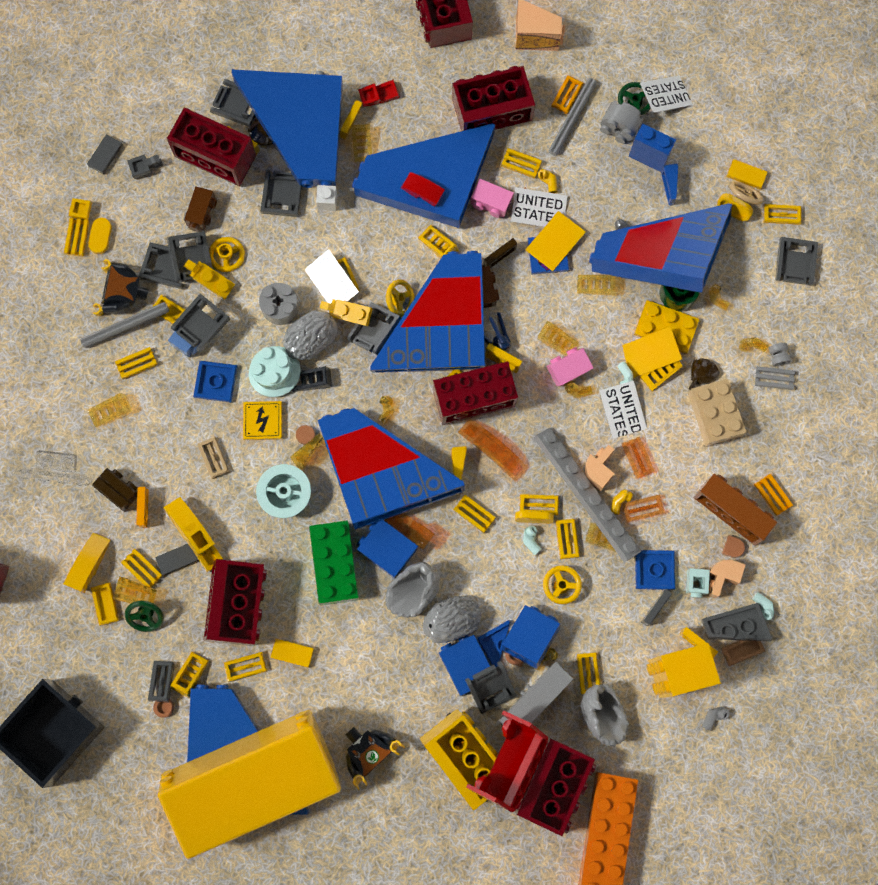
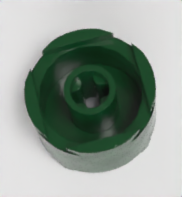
[659,285,700,311]

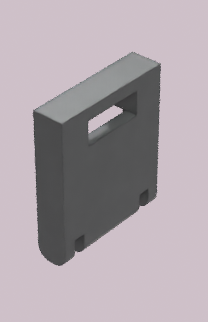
[210,79,255,127]
[260,171,302,217]
[167,231,213,282]
[775,237,818,286]
[139,242,185,290]
[171,294,230,352]
[347,302,402,355]
[465,661,516,714]

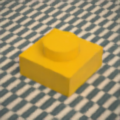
[69,198,92,220]

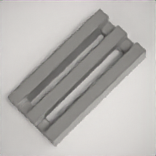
[755,366,795,390]

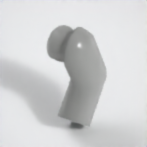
[702,707,729,731]

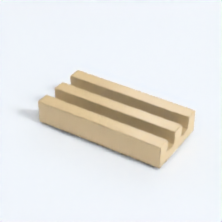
[198,437,230,479]

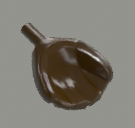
[248,120,273,146]
[689,358,720,390]

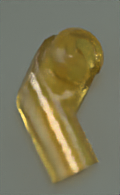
[708,284,730,311]
[377,396,395,425]

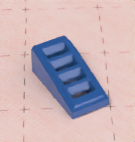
[661,163,678,206]

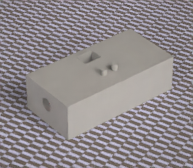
[498,662,573,726]

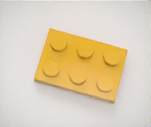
[634,300,699,354]

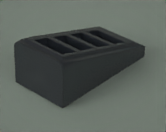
[292,366,332,392]

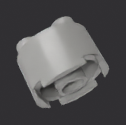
[600,101,643,144]
[259,283,299,325]

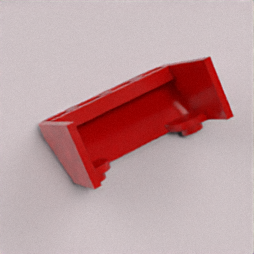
[466,710,548,812]

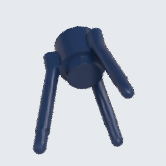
[484,312,511,351]

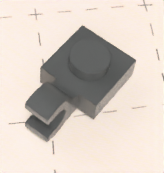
[127,154,163,179]

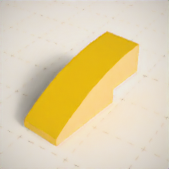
[63,533,111,593]

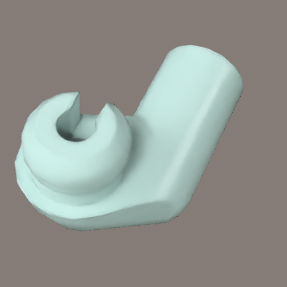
[617,362,633,384]
[523,525,542,555]
[752,592,774,620]

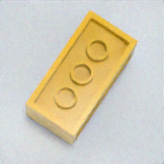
[646,643,721,698]
[419,709,498,811]

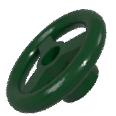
[618,82,651,116]
[124,600,164,632]

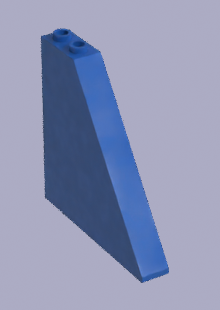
[231,69,343,188]
[352,123,495,228]
[187,685,309,815]

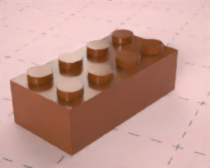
[693,474,777,545]

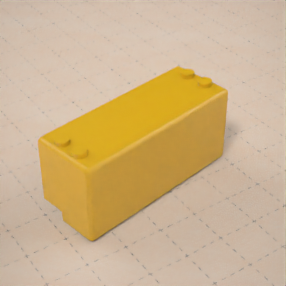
[158,710,341,859]

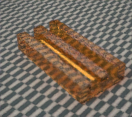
[621,436,655,479]
[622,494,665,523]

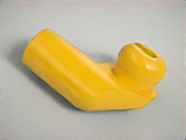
[538,169,558,194]
[610,489,633,515]

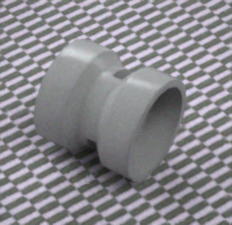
[768,342,791,366]

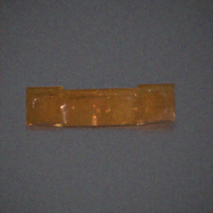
[458,418,528,482]
[384,513,435,550]

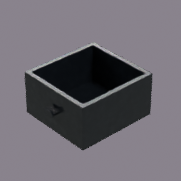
[0,679,105,788]

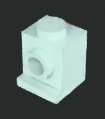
[686,568,710,598]

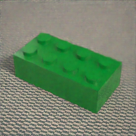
[309,520,359,606]

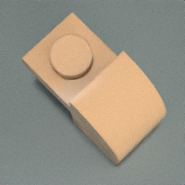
[585,445,615,492]
[708,560,745,598]

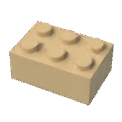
[688,379,746,447]

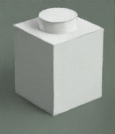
[316,185,337,211]

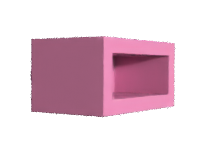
[470,179,514,218]
[546,347,593,386]

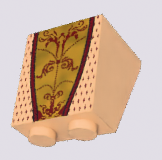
[515,0,565,51]

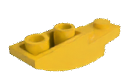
[163,497,223,572]

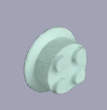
[249,346,301,397]
[256,464,311,518]

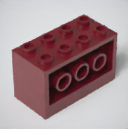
[415,0,473,48]
[452,66,535,131]
[167,107,256,187]
[432,361,518,425]
[203,559,267,646]
[514,738,596,836]

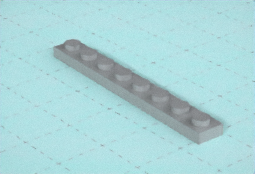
[534,428,641,563]

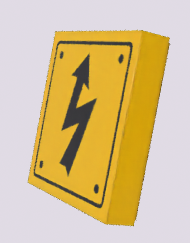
[243,401,282,440]

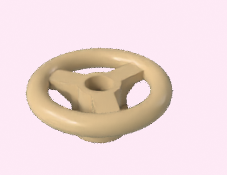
[729,181,763,205]

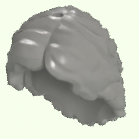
[283,310,339,360]
[385,562,440,618]
[423,596,481,643]
[580,683,629,746]

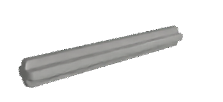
[549,78,597,156]
[80,302,169,348]

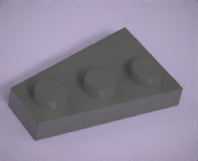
[701,603,772,641]

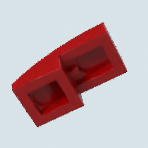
[358,79,400,107]
[401,172,445,206]

